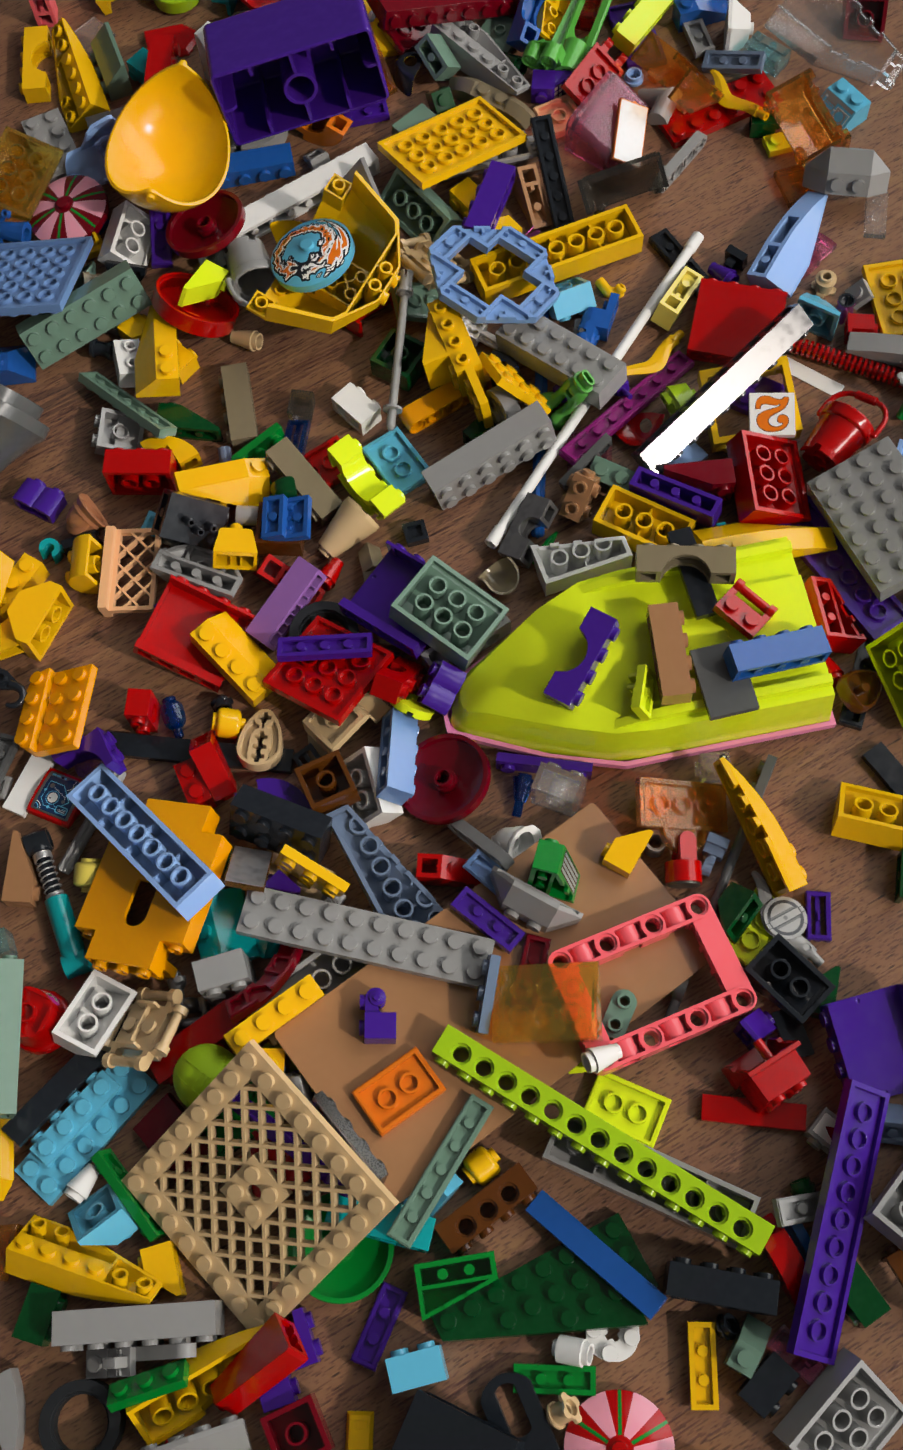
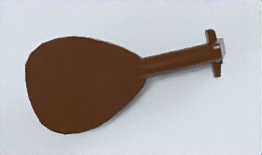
[836,669,883,714]

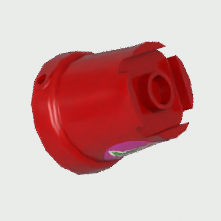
[20,986,70,1055]

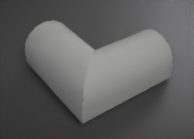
[636,87,682,125]

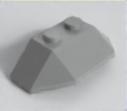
[802,146,891,197]
[150,544,243,599]
[490,865,584,933]

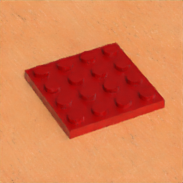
[262,615,394,726]

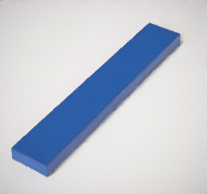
[525,1190,668,1321]

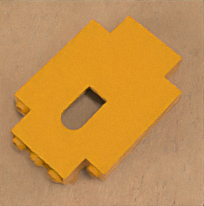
[75,798,232,980]

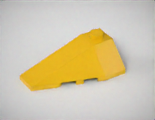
[173,458,270,506]

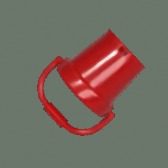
[800,390,888,472]

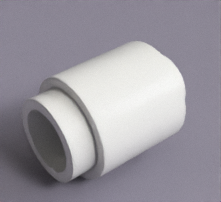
[551,1334,594,1368]

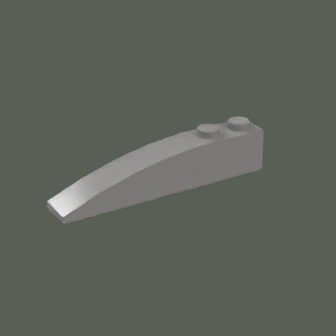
[845,332,903,368]

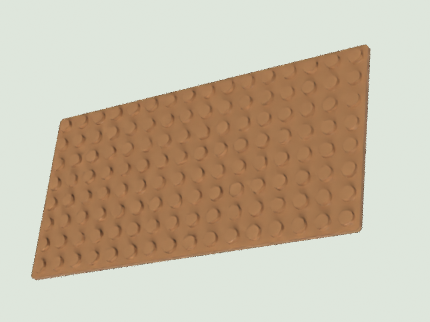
[274,803,708,1204]

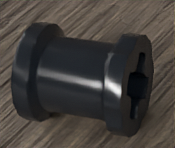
[89,338,114,361]

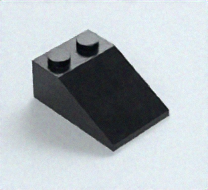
[743,933,836,1024]

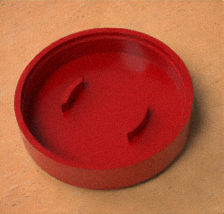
[151,272,239,338]

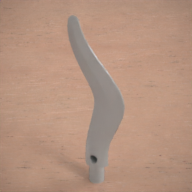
[751,871,825,968]

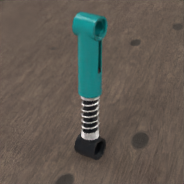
[22,827,93,980]

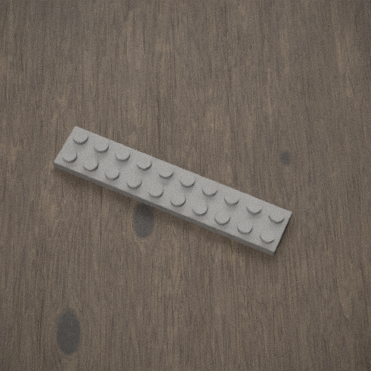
[236,885,495,989]

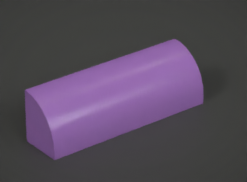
[245,556,327,651]

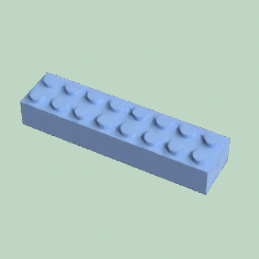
[66,763,225,921]

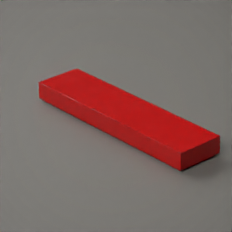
[700,1094,807,1132]

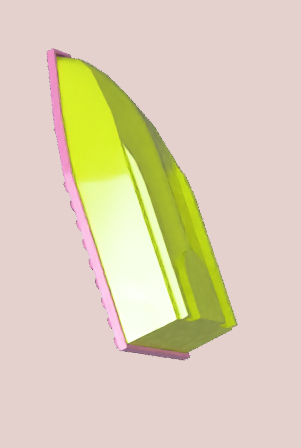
[443,537,836,769]

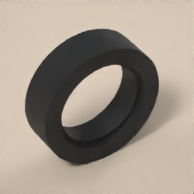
[289,601,359,637]
[38,1379,126,1450]

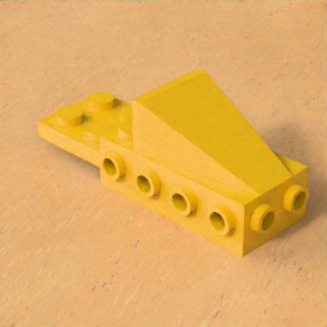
[422,299,494,429]

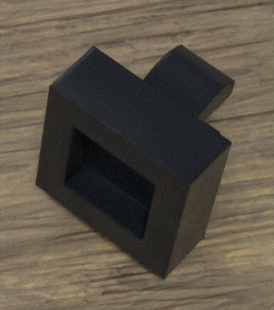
[724,244,748,271]

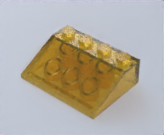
[0,126,64,221]
[492,961,603,1045]

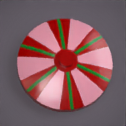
[563,1389,675,1450]

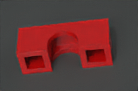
[369,656,425,705]

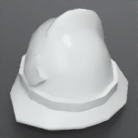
[491,825,542,859]

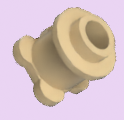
[811,270,837,299]
[546,1392,582,1430]

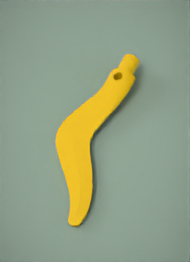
[710,69,769,121]
[626,330,685,376]

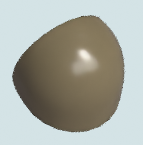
[477,556,520,595]

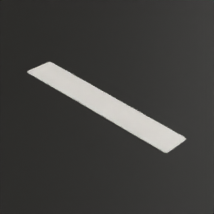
[783,355,845,395]

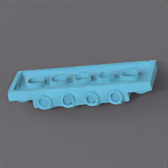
[14,1066,160,1206]

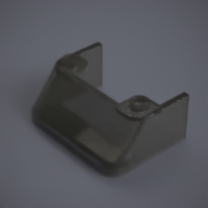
[577,150,670,215]

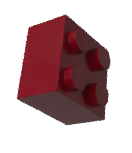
[260,1393,336,1450]

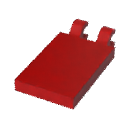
[560,37,628,117]

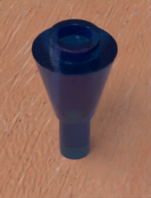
[512,773,536,818]

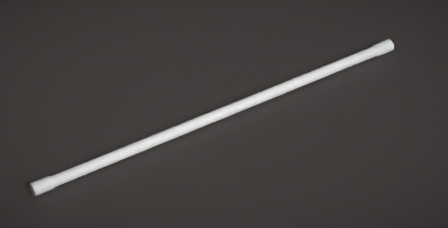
[485,231,704,549]

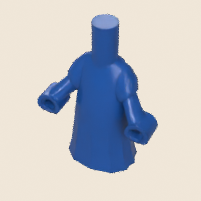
[0,209,32,243]

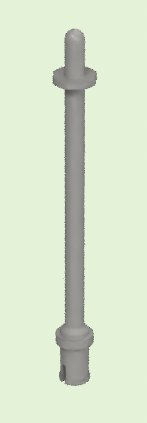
[383,269,414,431]

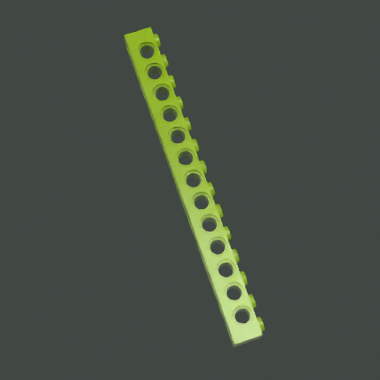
[432,1024,775,1258]

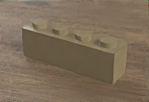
[218,362,259,452]
[265,436,342,526]

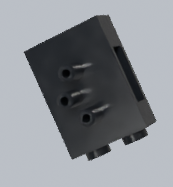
[151,488,229,550]

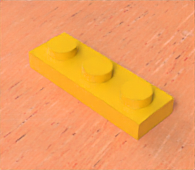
[687,1322,719,1411]

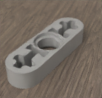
[136,1343,197,1361]

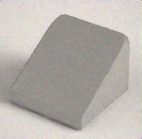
[303,148,331,171]

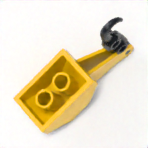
[0,581,74,709]

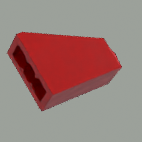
[189,730,237,802]

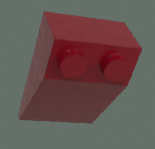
[662,458,736,507]

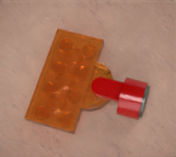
[635,777,728,889]

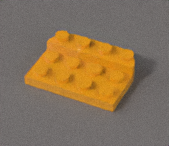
[14,664,98,757]

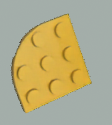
[479,351,551,415]
[274,844,350,899]

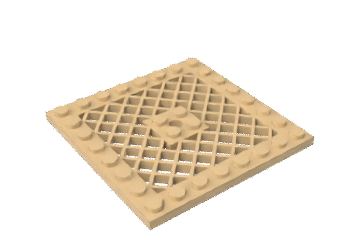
[121,1039,400,1329]

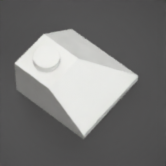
[723,0,754,51]

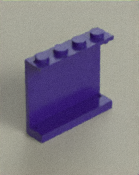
[338,540,427,659]
[819,982,903,1097]

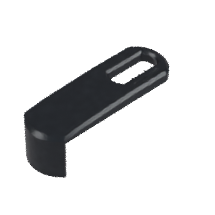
[481,1371,560,1450]

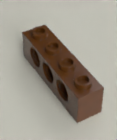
[434,1162,538,1256]

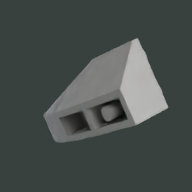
[430,20,531,96]
[140,1415,252,1450]

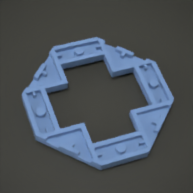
[427,225,560,323]

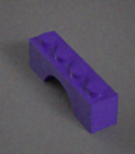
[543,607,620,711]

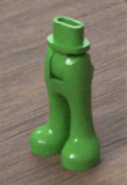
[542,369,595,430]

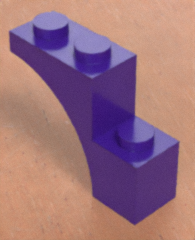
[51,727,127,775]
[259,1307,324,1413]

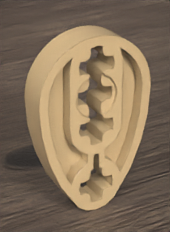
[236,709,283,772]

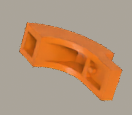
[295,114,353,147]

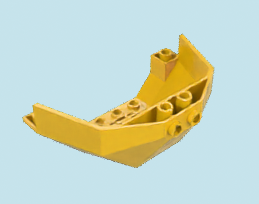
[246,170,401,334]

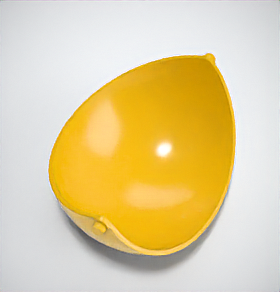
[105,60,230,213]

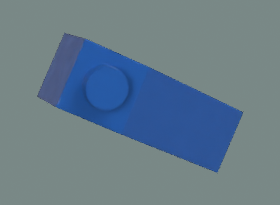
[672,0,728,33]

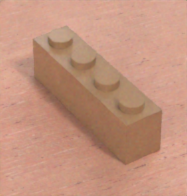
[646,602,696,706]

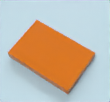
[351,1046,446,1138]

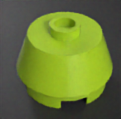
[660,383,696,417]

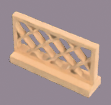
[97,526,162,617]

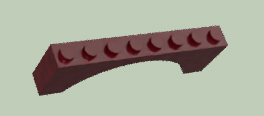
[366,0,520,30]

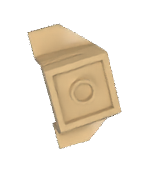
[302,693,391,761]

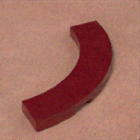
[225,944,304,1024]

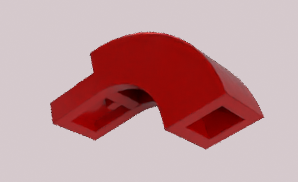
[762,1213,805,1307]

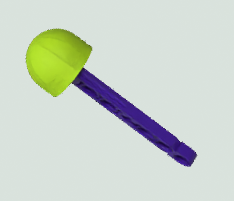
[173,1043,348,1198]

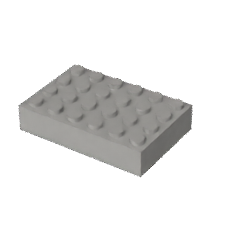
[807,436,903,602]

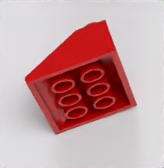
[726,430,811,525]

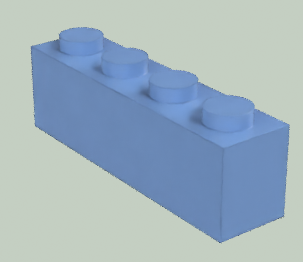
[376,707,420,806]

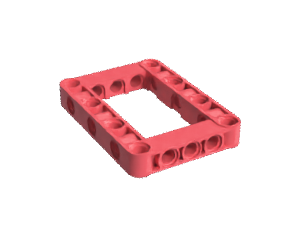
[545,894,757,1076]

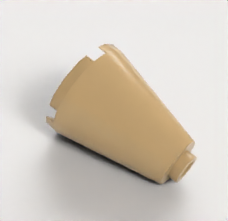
[318,496,379,558]

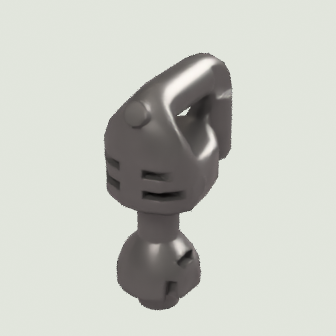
[167,971,210,1029]

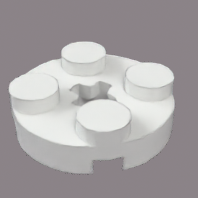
[586,1327,640,1362]

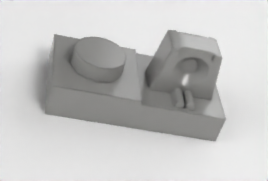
[86,1347,136,1379]

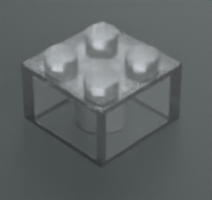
[531,761,587,817]

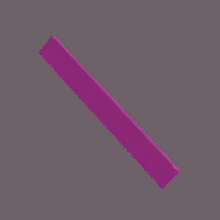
[559,350,695,466]

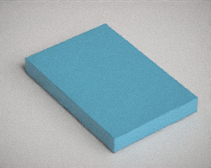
[362,426,429,495]

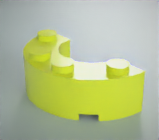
[327,434,406,520]

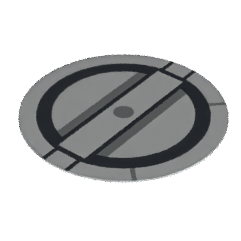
[764,896,808,939]

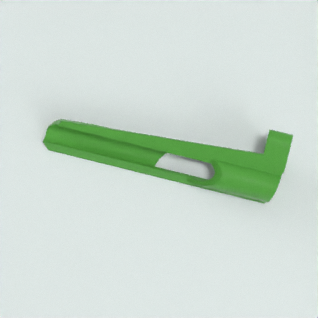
[521,0,612,71]

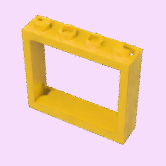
[697,356,803,453]

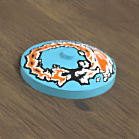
[271,218,355,293]

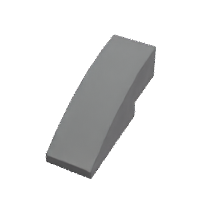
[0,1368,26,1450]

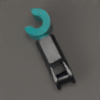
[39,529,103,564]

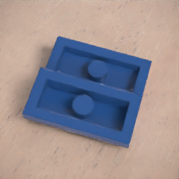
[261,494,312,541]

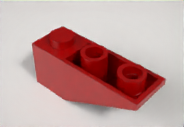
[416,853,481,888]

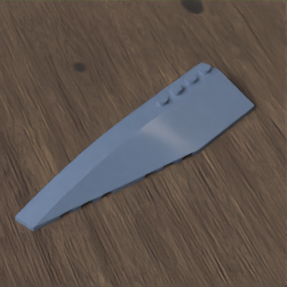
[326,804,443,923]

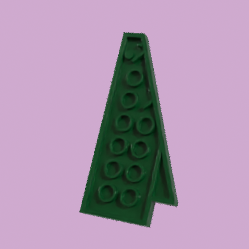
[431,1213,659,1343]

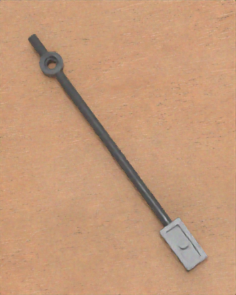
[664,754,778,1018]

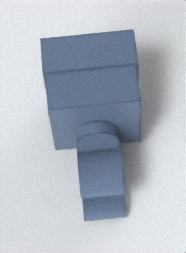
[701,832,730,877]

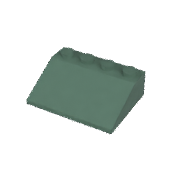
[389,555,509,671]

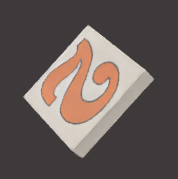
[748,393,796,438]

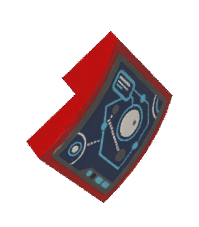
[26,767,83,829]

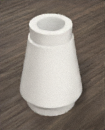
[581,1043,623,1074]
[63,1163,99,1204]

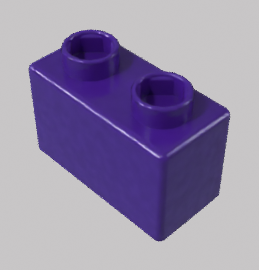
[203,0,389,146]

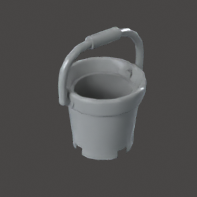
[224,236,275,307]

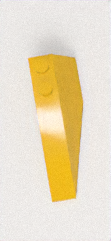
[134,305,181,398]
[692,523,837,558]
[713,757,808,898]
[125,1325,263,1445]

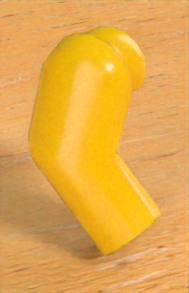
[595,277,626,299]

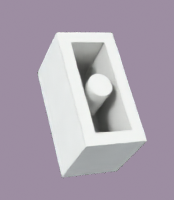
[331,382,382,436]

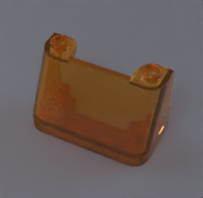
[763,68,852,167]

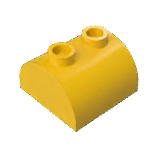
[65,534,104,594]

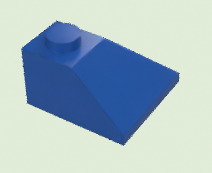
[0,345,37,386]

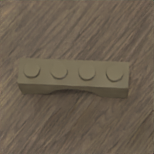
[635,543,736,584]

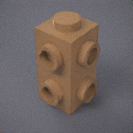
[559,468,601,523]

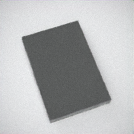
[689,639,760,721]

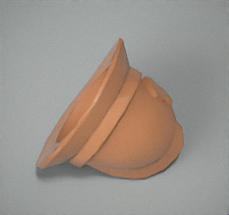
[66,493,109,535]

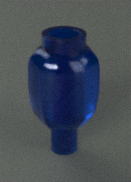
[160,696,186,738]

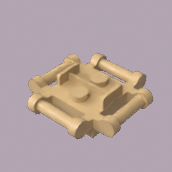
[400,232,474,290]
[101,987,189,1072]

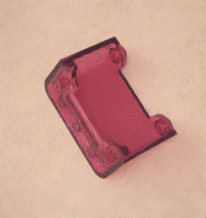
[565,71,651,172]

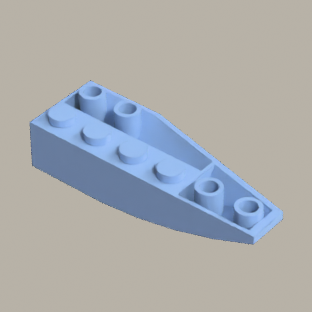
[747,191,828,298]

